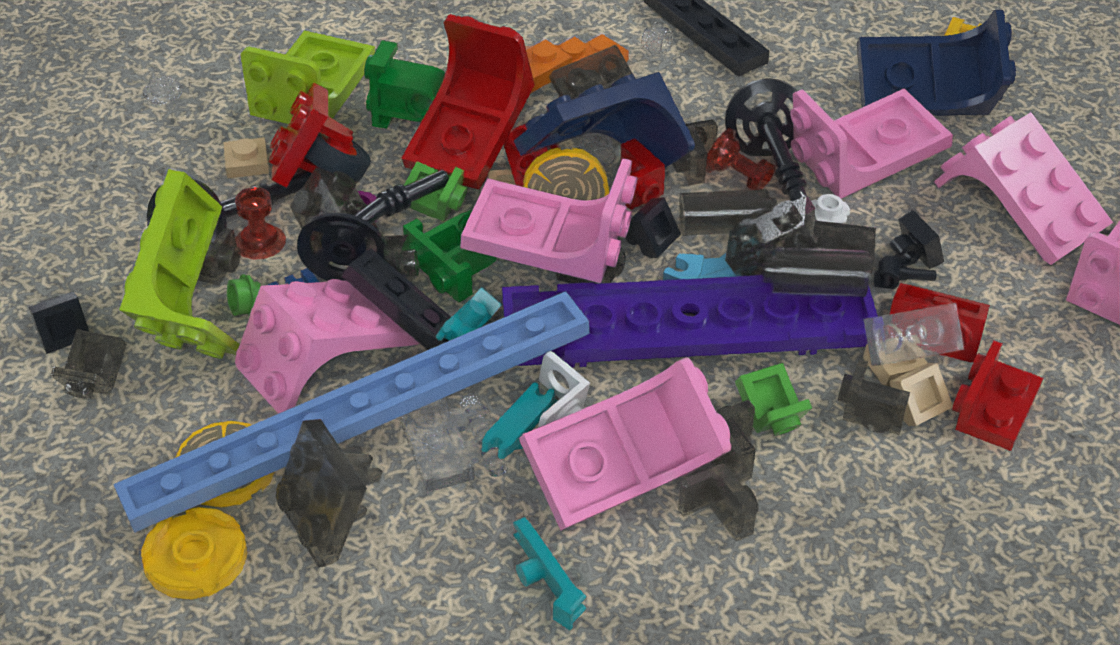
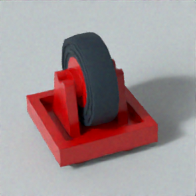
[268,82,371,188]

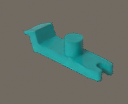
[436,287,503,341]
[481,382,558,459]
[513,517,586,630]

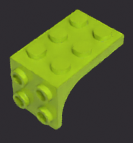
[240,30,375,124]
[119,169,240,359]

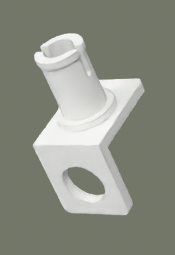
[538,351,590,428]

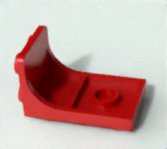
[401,14,535,190]

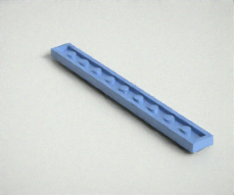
[113,291,589,533]

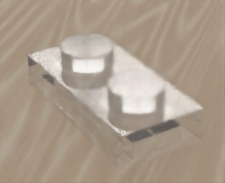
[864,303,964,366]

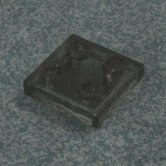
[275,419,382,568]

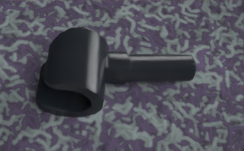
[873,256,937,290]

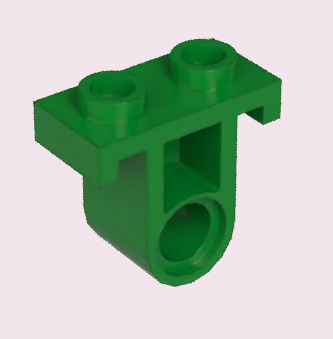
[364,40,445,129]
[402,210,497,303]

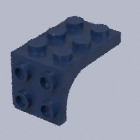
[856,10,1016,116]
[514,72,695,170]

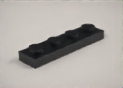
[644,0,770,77]

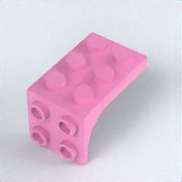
[790,89,953,199]
[934,112,1113,265]
[460,159,637,283]
[1066,221,1120,325]
[235,279,420,414]
[519,357,731,531]

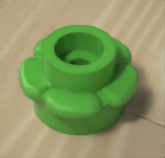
[227,274,261,316]

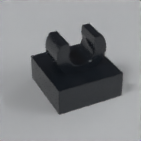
[626,197,681,258]
[889,210,944,269]
[28,291,92,354]

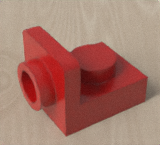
[619,138,665,210]

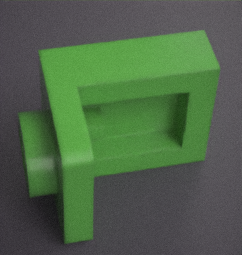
[403,162,468,221]
[735,363,812,436]

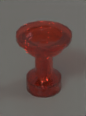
[704,128,776,194]
[234,187,286,260]

